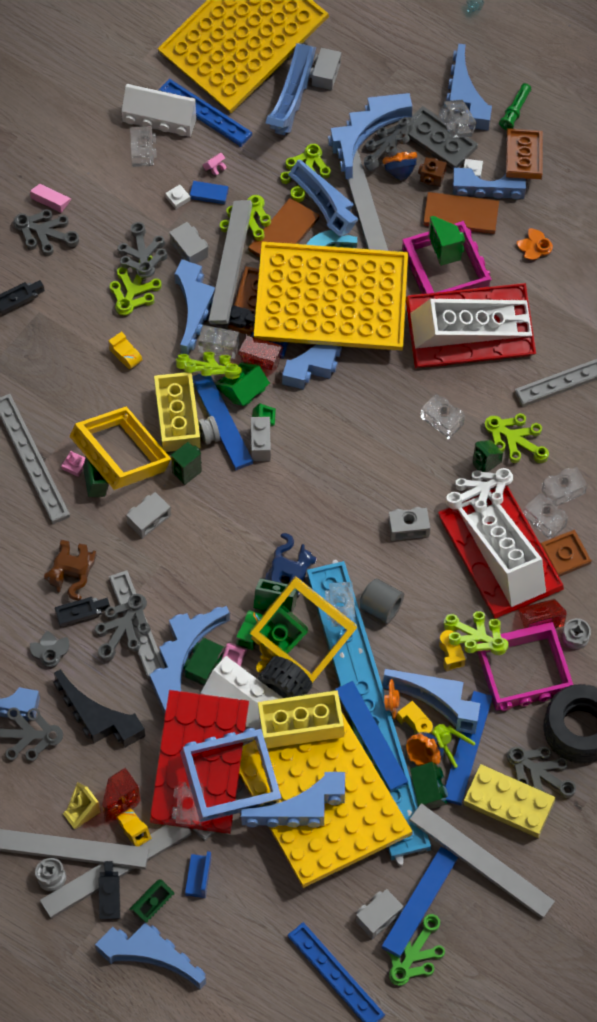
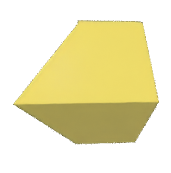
[63,782,100,829]

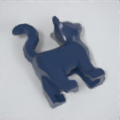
[265,533,317,598]

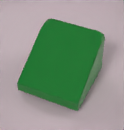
[252,403,276,426]

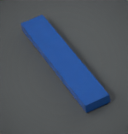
[158,79,252,147]
[192,373,253,470]
[335,681,408,792]
[446,691,493,806]
[382,847,458,958]
[288,922,385,1022]

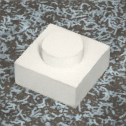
[464,159,483,178]
[165,185,191,209]

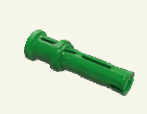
[499,83,532,130]

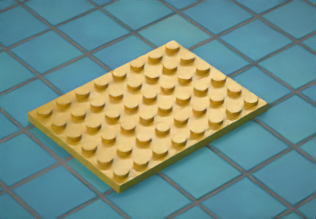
[157,0,329,113]
[254,242,408,351]
[239,714,413,888]

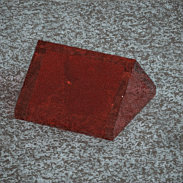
[518,599,567,629]

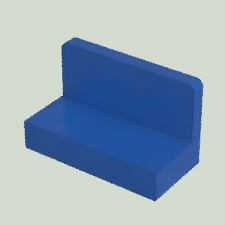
[185,851,212,898]

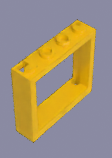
[69,406,171,490]
[250,576,357,683]

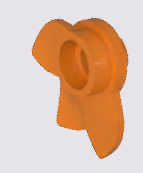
[516,228,553,260]
[384,679,400,719]

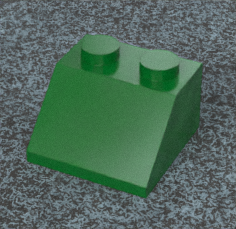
[428,216,465,266]
[215,362,270,406]
[259,604,308,656]

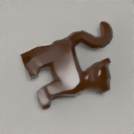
[44,540,97,601]

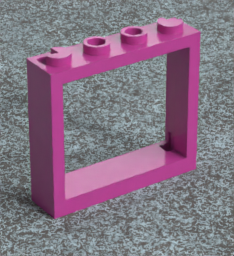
[402,221,492,294]
[477,622,573,711]

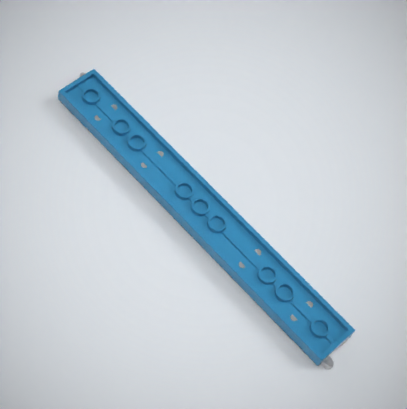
[307,560,431,867]

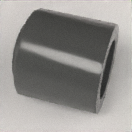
[360,578,404,623]

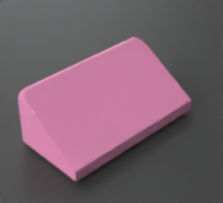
[30,184,71,213]

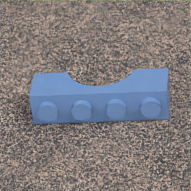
[452,168,526,199]
[0,687,40,721]

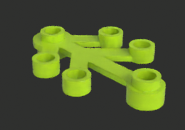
[280,144,331,203]
[220,195,271,250]
[110,255,162,315]
[176,352,242,379]
[485,413,549,463]
[444,611,508,655]

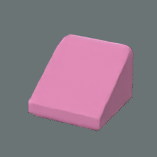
[222,643,247,667]

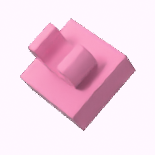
[202,153,226,176]
[61,451,85,477]

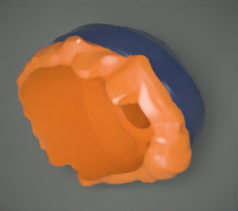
[382,152,417,180]
[406,732,444,766]

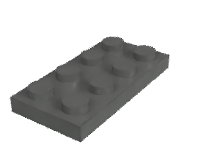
[408,106,478,169]

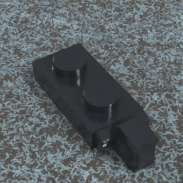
[0,280,45,315]
[209,305,255,328]
[54,597,110,627]
[99,861,121,919]

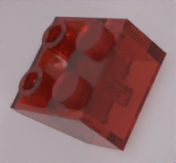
[238,335,284,371]
[102,767,141,822]

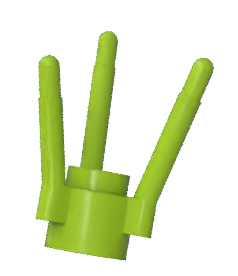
[432,724,475,768]

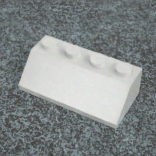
[122,84,196,137]
[201,656,282,730]

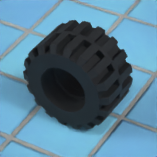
[258,656,313,698]

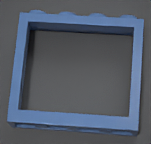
[180,728,281,822]

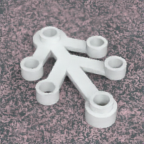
[446,468,513,512]

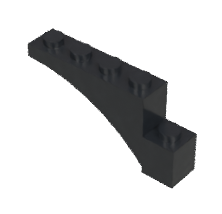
[53,669,146,748]

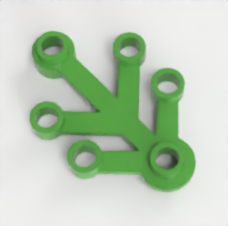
[386,914,445,986]

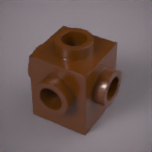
[418,157,447,187]

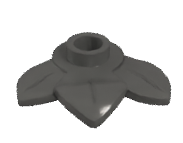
[30,631,69,667]

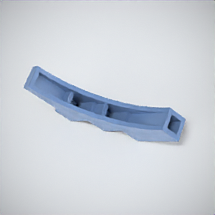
[266,43,316,135]
[328,93,412,179]
[150,606,230,715]

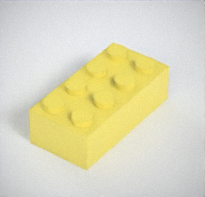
[154,372,201,452]
[258,690,344,748]
[464,764,555,838]

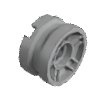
[198,416,220,445]
[562,618,591,650]
[35,858,66,891]

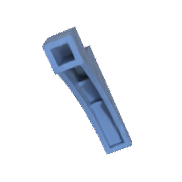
[446,44,492,130]
[288,160,358,236]
[175,260,215,355]
[282,344,342,389]
[382,669,480,734]
[241,772,345,828]
[95,923,206,989]

